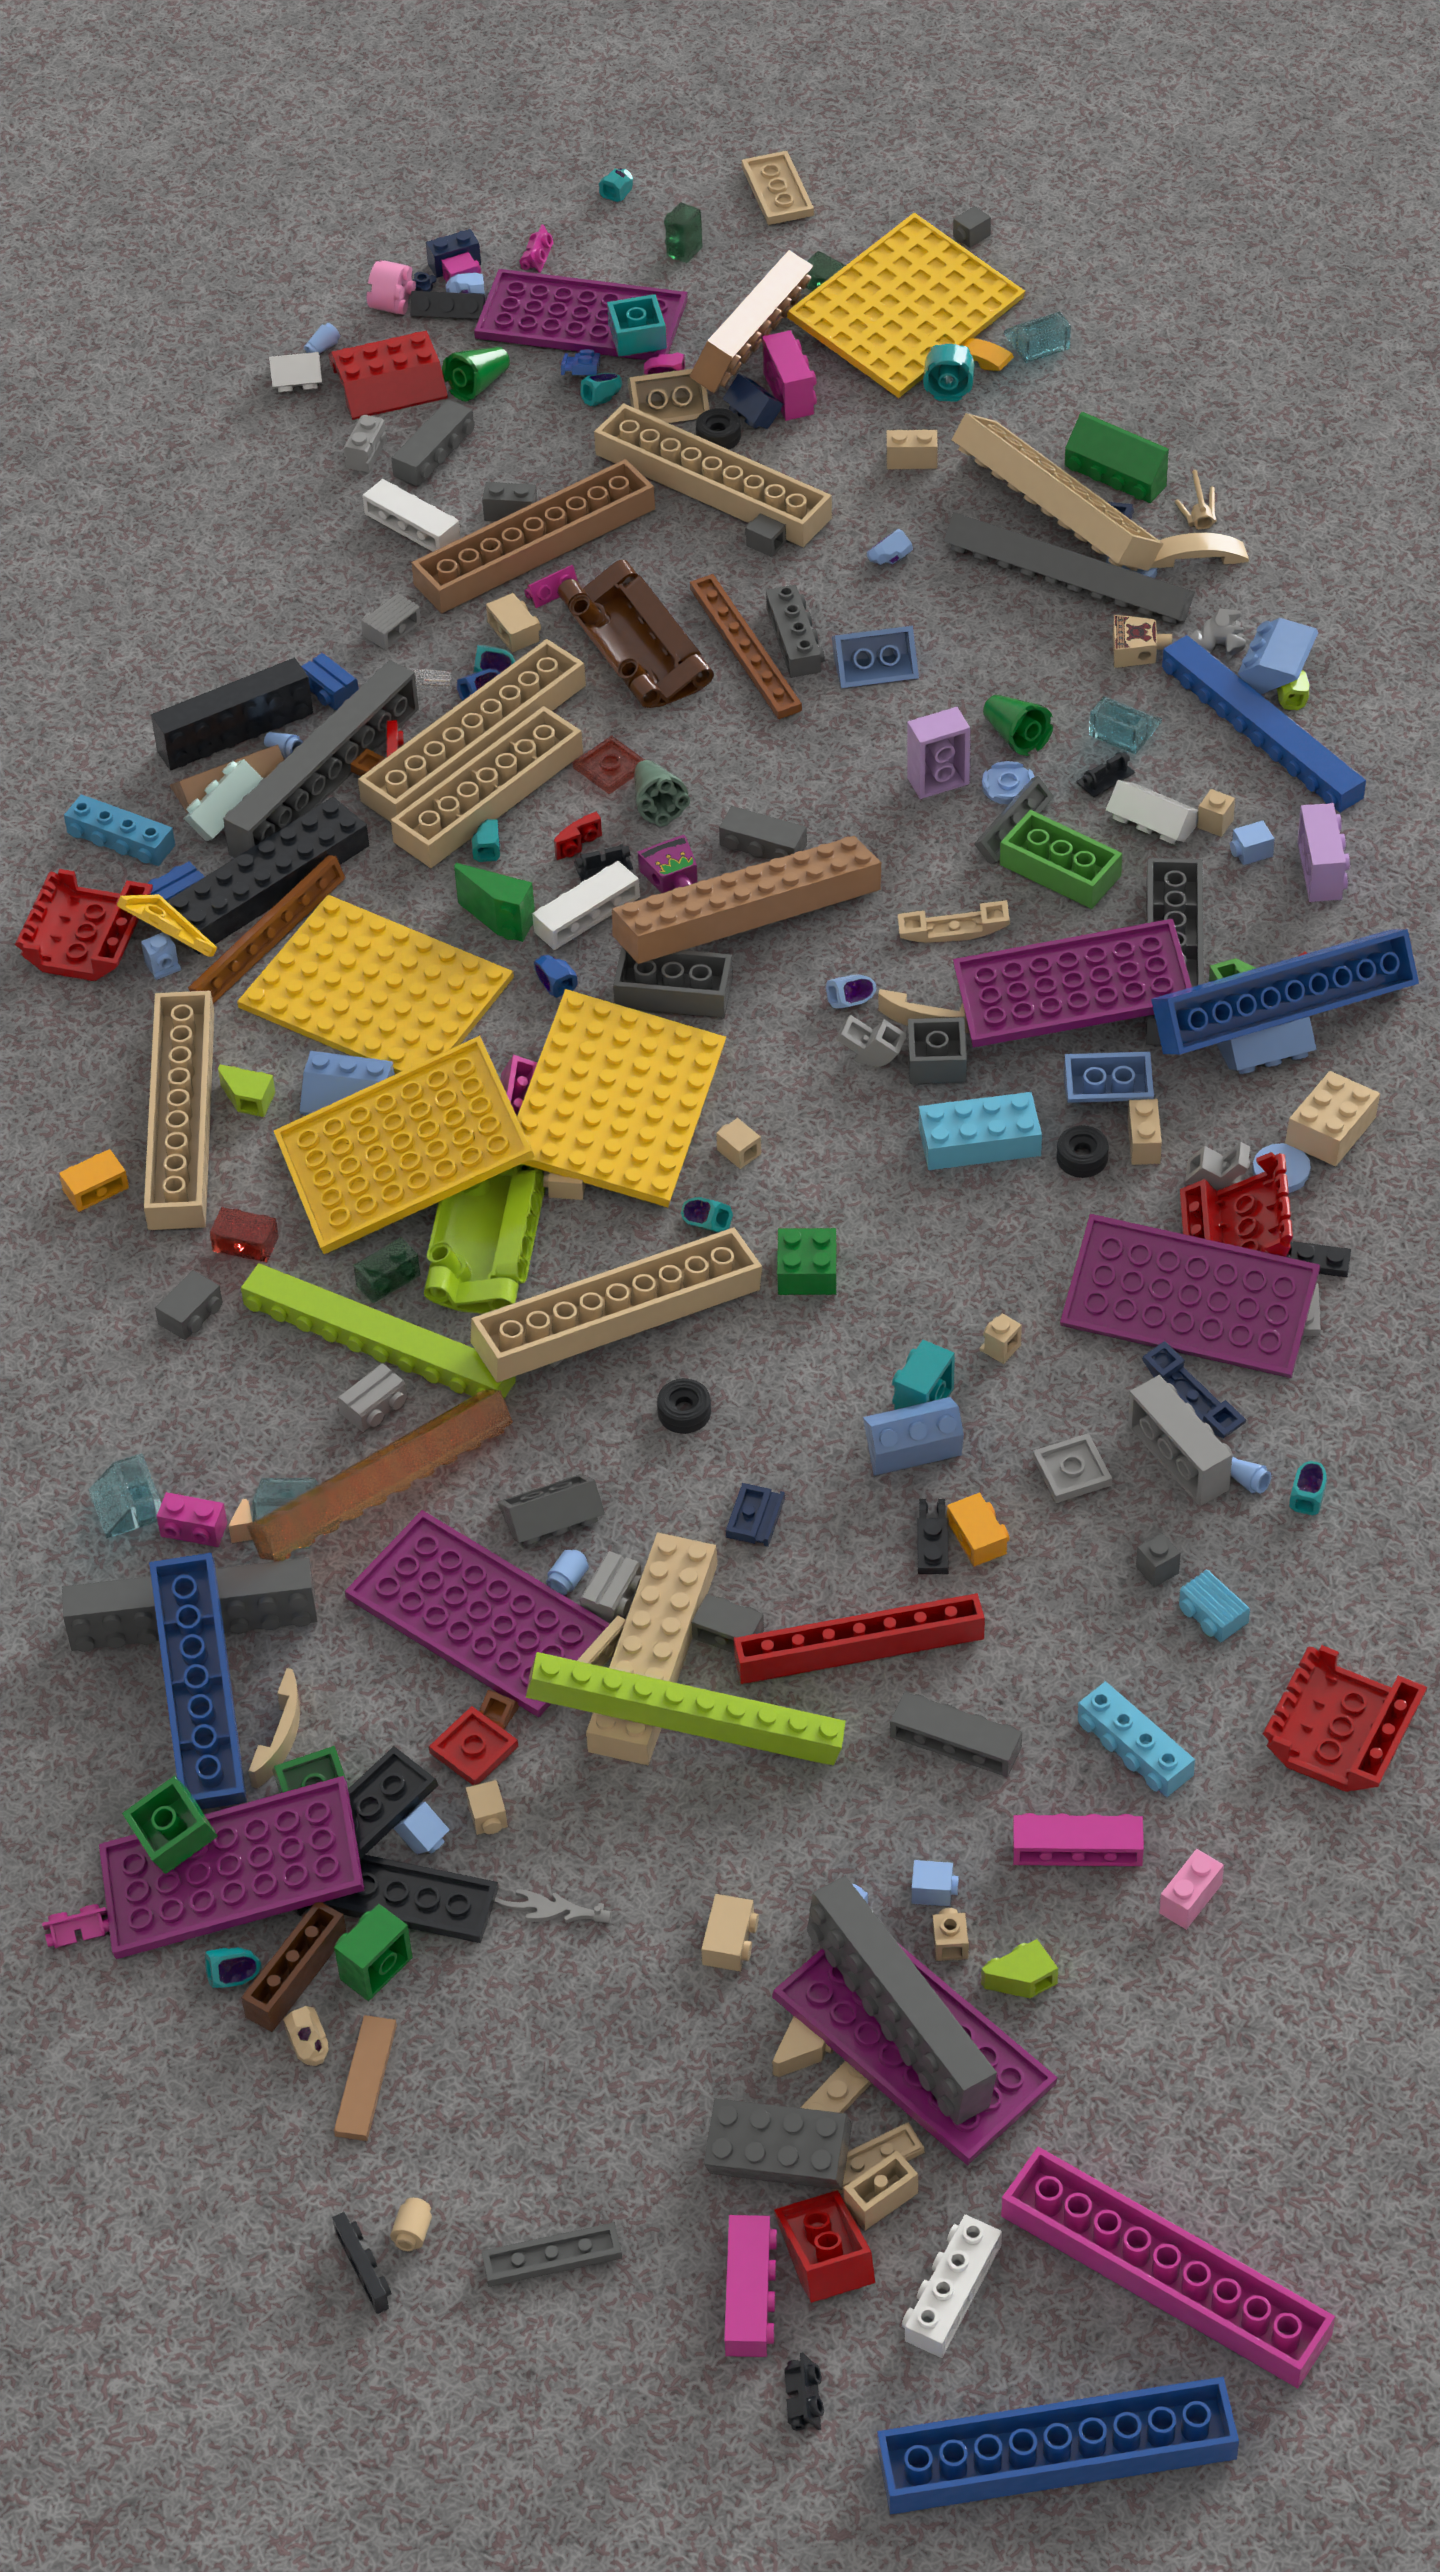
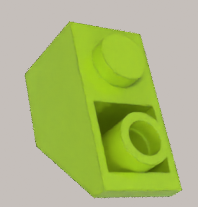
[218,1064,276,1117]
[981,1939,1058,1999]

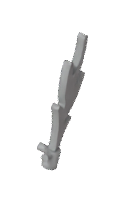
[494,1889,612,1924]

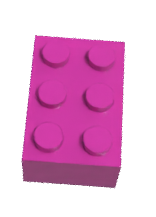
[762,330,817,421]

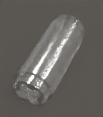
[407,668,452,691]

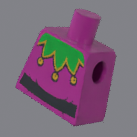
[638,834,698,893]

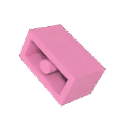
[1159,1849,1224,1930]

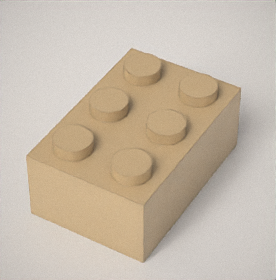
[1285,1071,1380,1166]

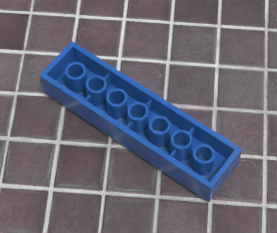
[149,1553,247,1810]

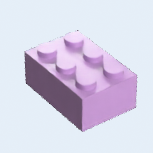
[907,707,970,799]
[1297,803,1350,902]

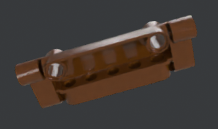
[557,559,714,708]

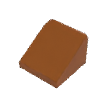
[479,1689,520,1729]

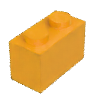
[59,1149,129,1212]
[947,1492,1010,1567]

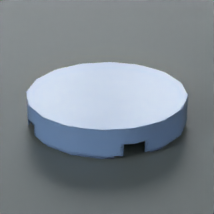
[982,761,1035,805]
[1252,1143,1311,1193]

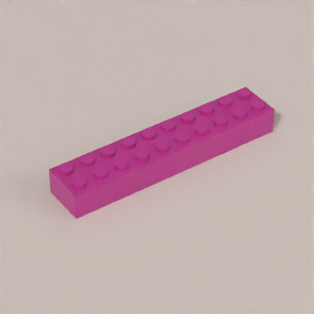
[1001,2146,1335,2389]

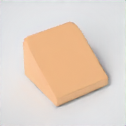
[229,1499,255,1543]

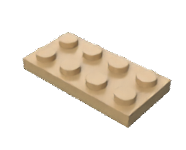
[742,151,814,225]

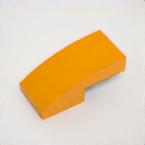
[963,338,1014,371]

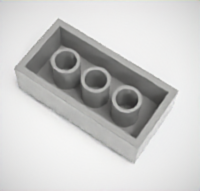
[1128,1375,1233,1506]

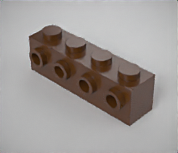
[241,1902,347,2032]

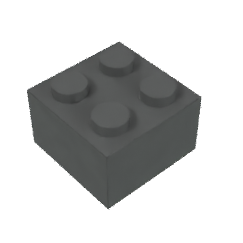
[908,1017,967,1084]

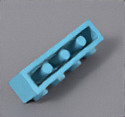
[1078,1681,1195,1797]

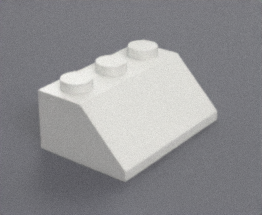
[1106,780,1198,844]

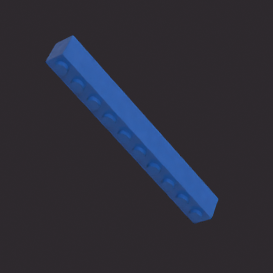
[1162,635,1366,813]

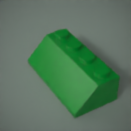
[1065,412,1169,504]

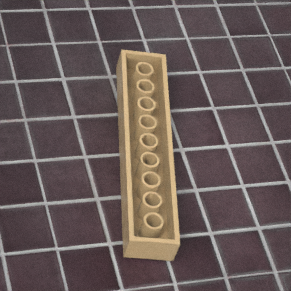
[594,403,832,548]
[952,413,1163,571]
[358,639,586,822]
[144,991,215,1230]
[471,1227,762,1382]

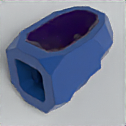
[457,669,500,701]
[534,955,578,998]

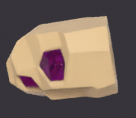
[283,2006,328,2066]

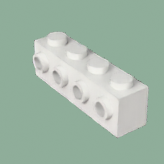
[362,479,461,552]
[532,861,640,950]
[902,2215,1002,2358]

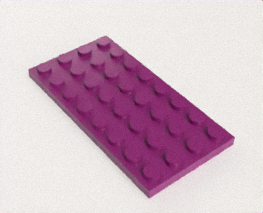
[474,269,688,360]
[953,919,1192,1048]
[1060,1213,1320,1378]
[344,1510,610,1718]
[99,1776,364,1959]
[772,1943,1058,2166]

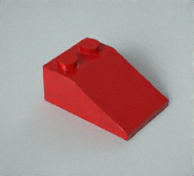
[774,2190,875,2303]

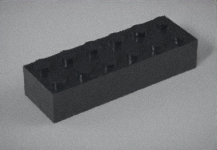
[151,657,313,771]

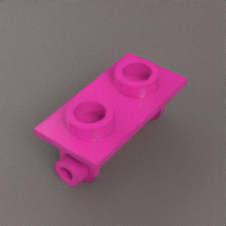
[520,224,554,273]
[524,565,578,608]
[42,1904,109,1949]

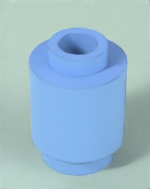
[546,1550,589,1595]

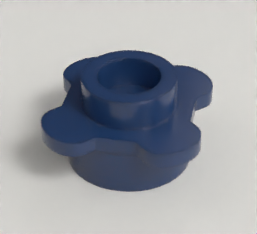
[412,272,437,292]

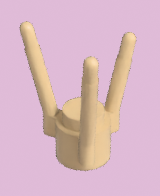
[1175,470,1216,530]

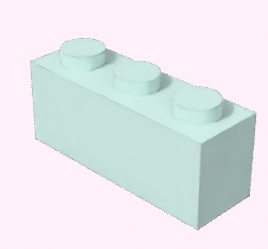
[184,759,263,841]

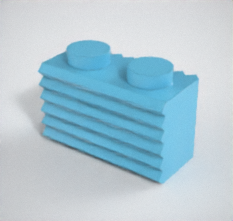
[1179,1569,1250,1643]

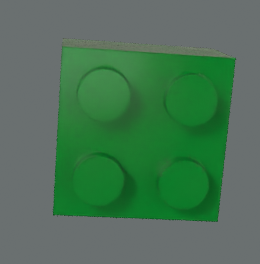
[777,1228,837,1295]
[122,1775,218,1874]
[334,1904,413,2002]

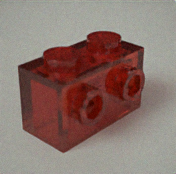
[210,1207,279,1263]

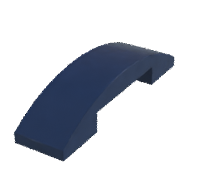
[1142,1341,1246,1439]

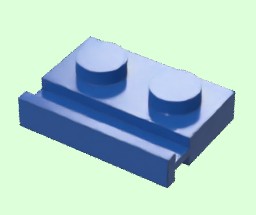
[561,349,600,375]

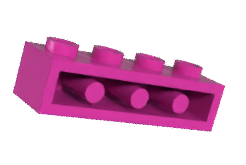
[1013,1813,1144,1866]
[724,2215,777,2357]

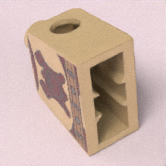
[1113,615,1172,668]

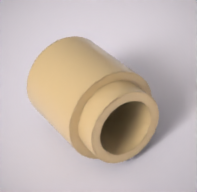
[390,2198,432,2251]

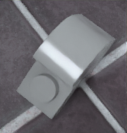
[836,1015,907,1067]
[1185,1142,1250,1191]

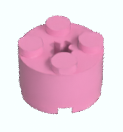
[367,260,416,315]

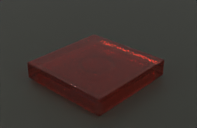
[573,735,645,794]

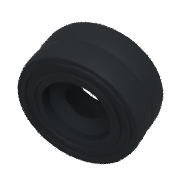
[696,408,741,450]
[1056,1125,1109,1178]
[657,1378,711,1434]

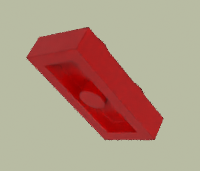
[387,720,404,757]

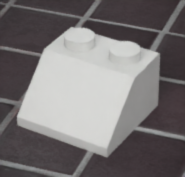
[269,352,322,393]

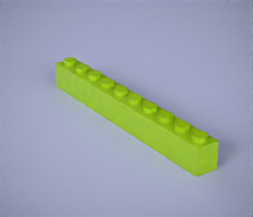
[241,1263,516,1407]
[526,1652,846,1765]

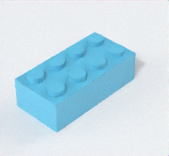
[919,1092,1042,1170]

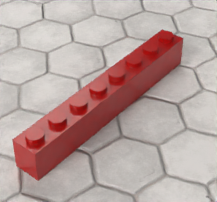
[734,1593,985,1684]

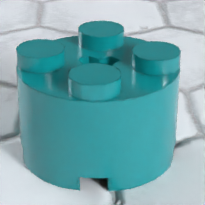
[923,344,975,402]

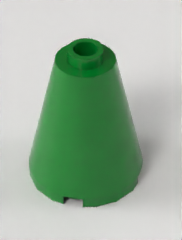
[442,347,510,402]
[983,695,1053,756]

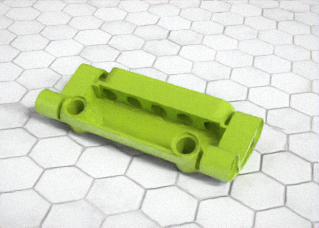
[424,1164,545,1314]

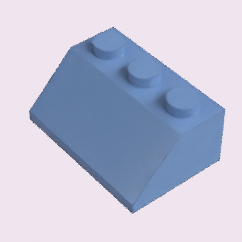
[1238,618,1318,695]
[832,626,919,688]
[1216,1017,1317,1074]
[300,1051,394,1115]
[1064,1052,1154,1103]
[863,1397,964,1476]

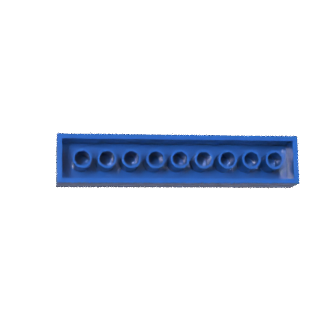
[1151,929,1419,1055]
[877,2376,1239,2515]

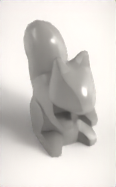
[1189,608,1246,660]

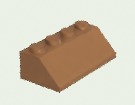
[170,745,284,813]

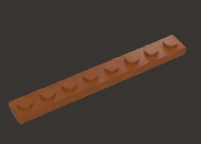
[690,574,802,719]
[188,855,346,1004]

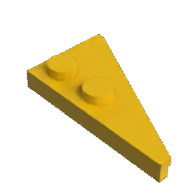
[117,895,217,957]

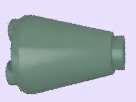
[634,760,690,827]

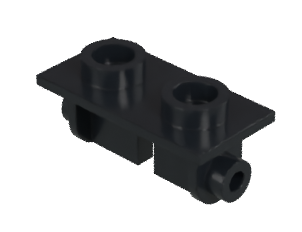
[1076,752,1135,797]
[574,844,633,882]
[784,2352,824,2431]

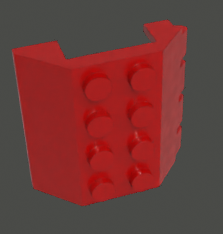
[329,330,448,420]
[15,869,153,981]
[1180,1152,1293,1257]
[1262,1645,1427,1792]

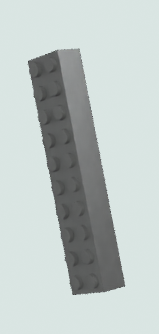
[223,660,419,858]

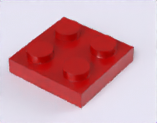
[429,1706,519,1786]

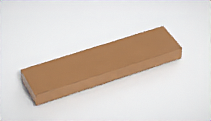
[334,2015,397,2141]

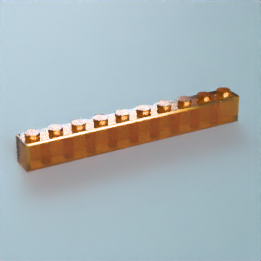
[247,1389,513,1562]

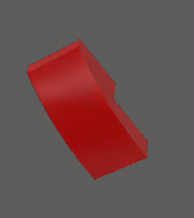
[554,811,602,861]

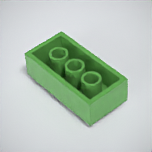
[1000,810,1123,909]

